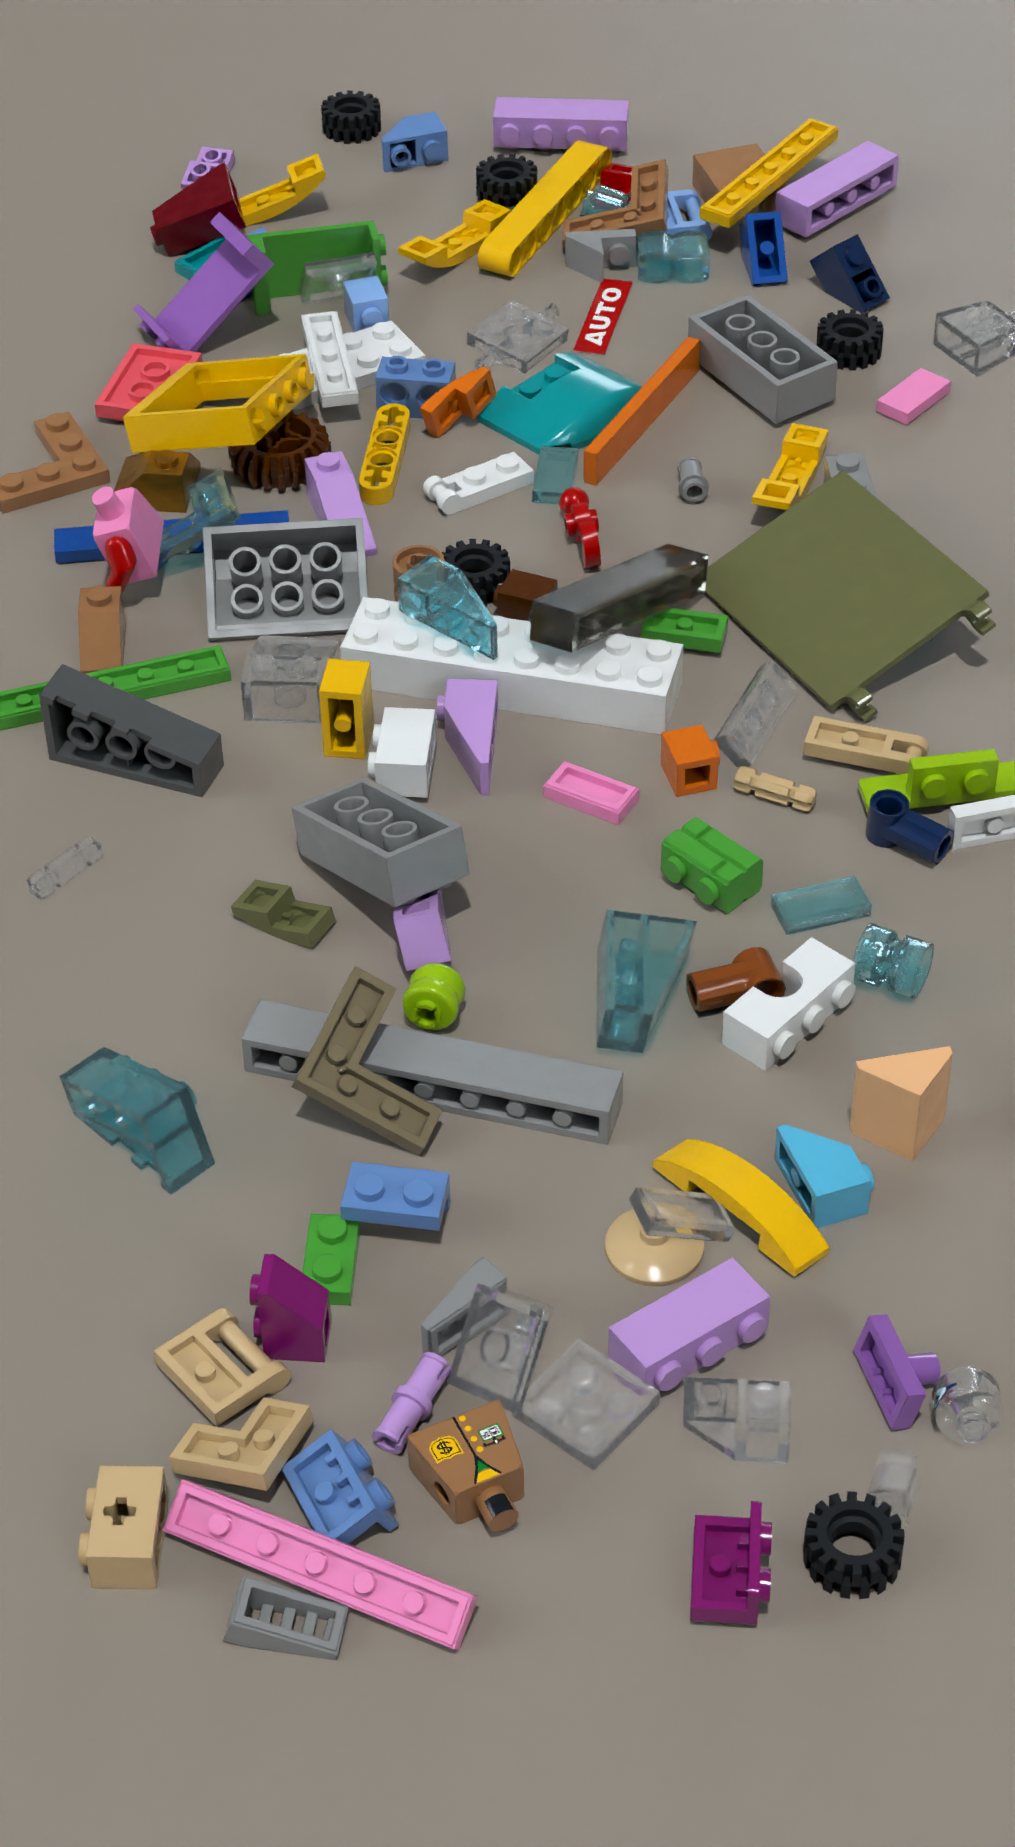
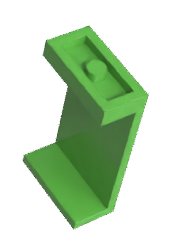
[247,220,388,316]

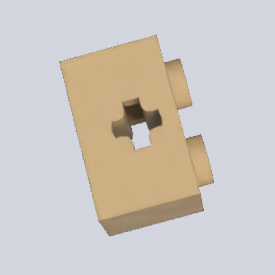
[78,1466,169,1589]

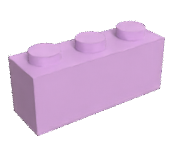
[608,1257,770,1400]

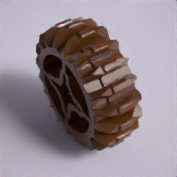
[228,410,331,492]

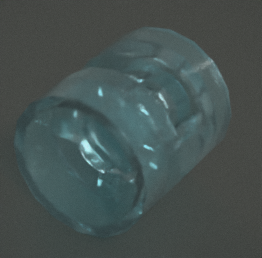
[853,923,934,999]

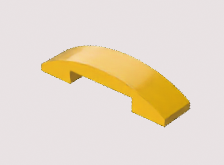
[239,153,326,226]
[398,199,512,268]
[752,423,829,510]
[652,1139,829,1277]

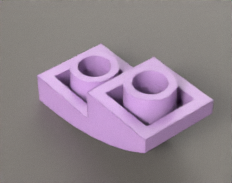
[181,147,235,189]

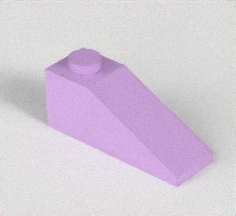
[304,451,377,557]
[437,678,498,795]
[393,890,451,971]

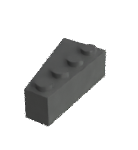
[39,664,224,797]

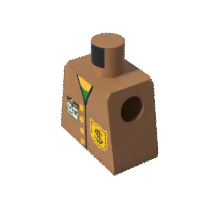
[407,1399,524,1532]

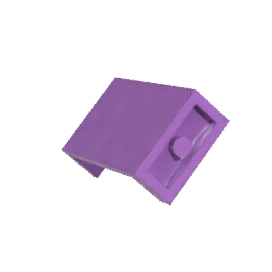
[133,212,274,352]

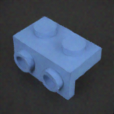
[340,1162,451,1231]

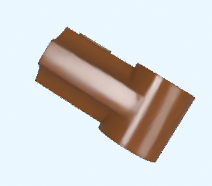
[686,947,786,1012]

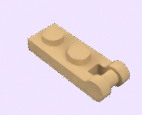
[803,716,929,774]

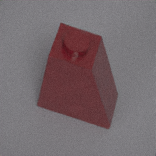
[150,163,246,257]

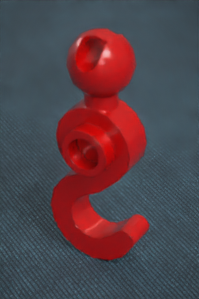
[559,487,601,569]

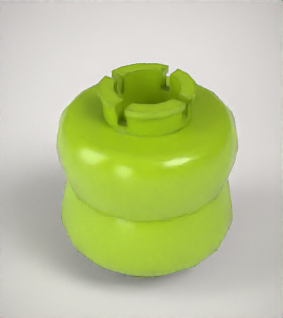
[402,963,466,1030]

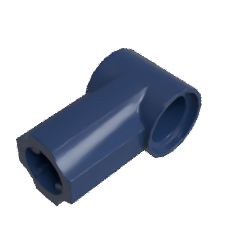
[866,789,954,864]

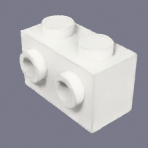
[368,707,437,798]

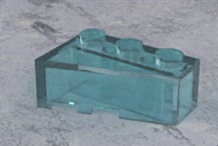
[596,909,697,1053]
[59,1047,215,1195]

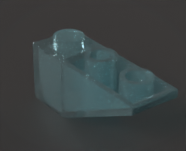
[397,554,498,660]

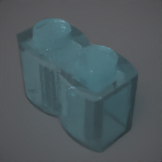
[636,231,710,283]

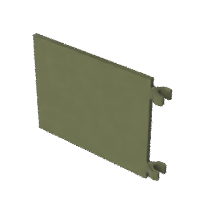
[692,470,996,722]

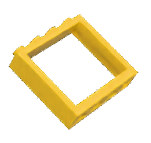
[123,353,315,453]

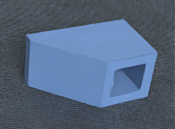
[381,112,448,172]

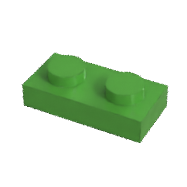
[640,605,728,653]
[302,1213,361,1306]

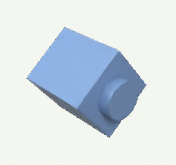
[343,276,389,332]

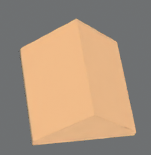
[850,1046,953,1162]

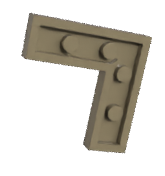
[291,966,443,1156]

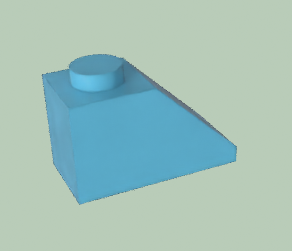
[774,1124,875,1228]

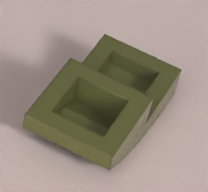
[231,880,336,948]

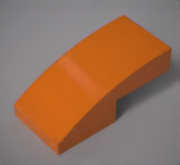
[420,367,497,438]

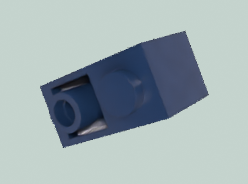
[810,234,890,313]

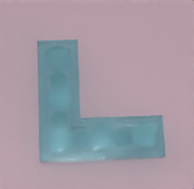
[157,468,241,571]

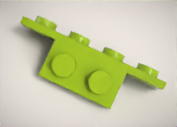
[858,749,1015,814]

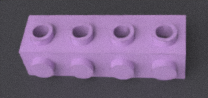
[493,97,629,153]
[775,141,899,238]

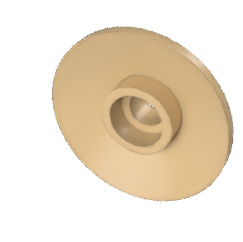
[605,1205,704,1286]

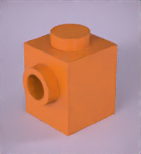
[661,724,721,797]

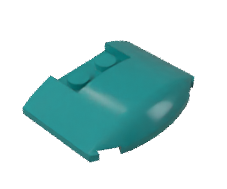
[478,352,642,457]

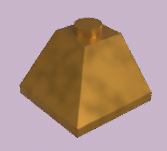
[114,449,201,513]

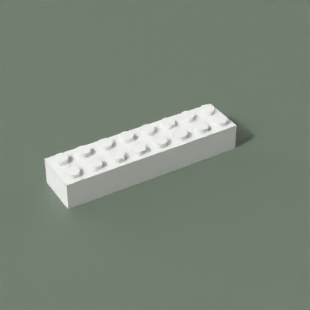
[340,597,684,734]

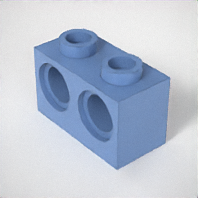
[375,356,456,418]

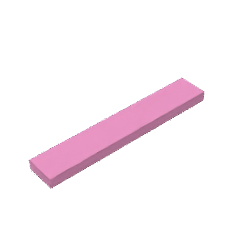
[162,1479,478,1649]

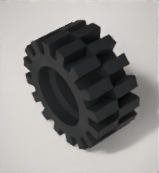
[321,90,381,144]
[476,154,537,209]
[816,309,884,371]
[441,539,510,608]
[803,1491,905,1599]

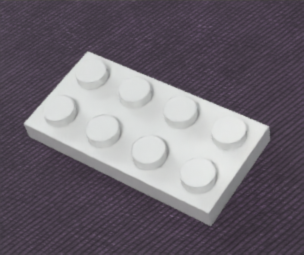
[278,320,426,410]

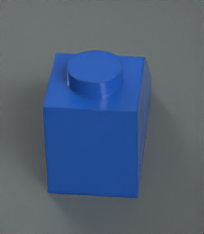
[739,211,788,286]

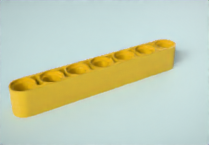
[477,140,612,277]

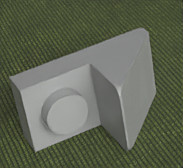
[565,229,636,282]

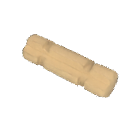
[733,766,817,812]

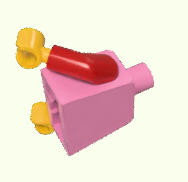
[92,486,164,592]

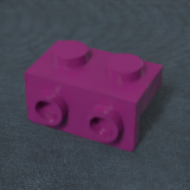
[690,1501,772,1625]

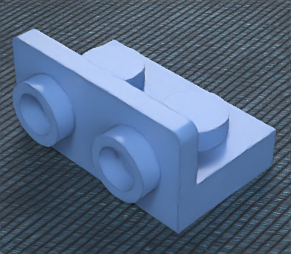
[282,1429,399,1544]

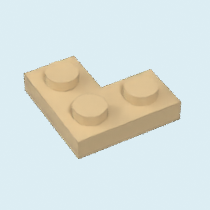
[169,1397,313,1491]

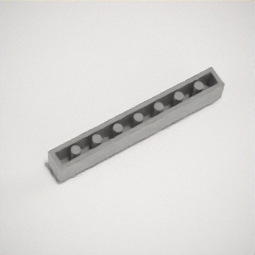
[241,999,623,1145]

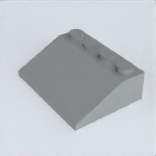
[203,518,368,641]

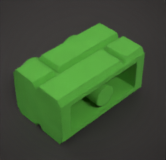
[661,817,763,914]

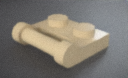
[153,1308,291,1427]

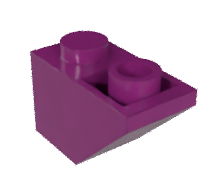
[249,1254,332,1363]

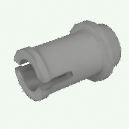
[677,457,709,502]

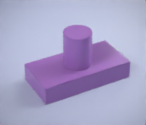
[853,1314,941,1430]

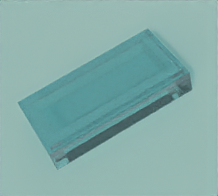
[532,446,579,504]
[771,876,872,935]

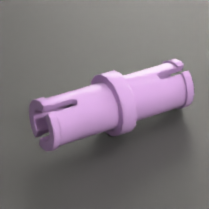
[372,1352,452,1454]

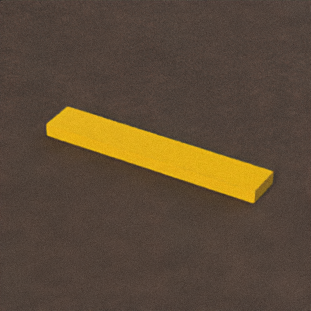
[700,118,839,228]

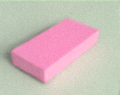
[876,368,951,425]
[543,761,639,825]

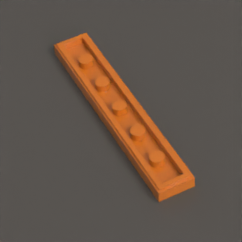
[584,337,700,486]

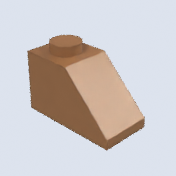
[78,586,126,674]

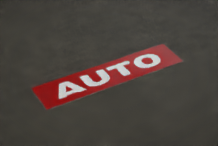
[573,278,633,355]

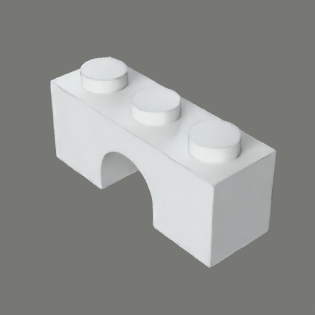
[722,937,856,1071]

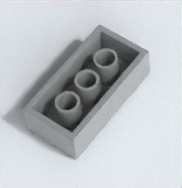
[688,294,838,424]
[291,777,470,907]

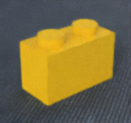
[319,659,374,759]

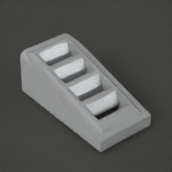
[421,1257,508,1356]
[223,1576,349,1660]

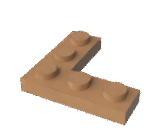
[562,159,669,248]
[0,411,110,514]

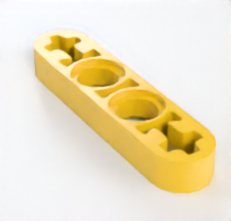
[359,403,411,505]

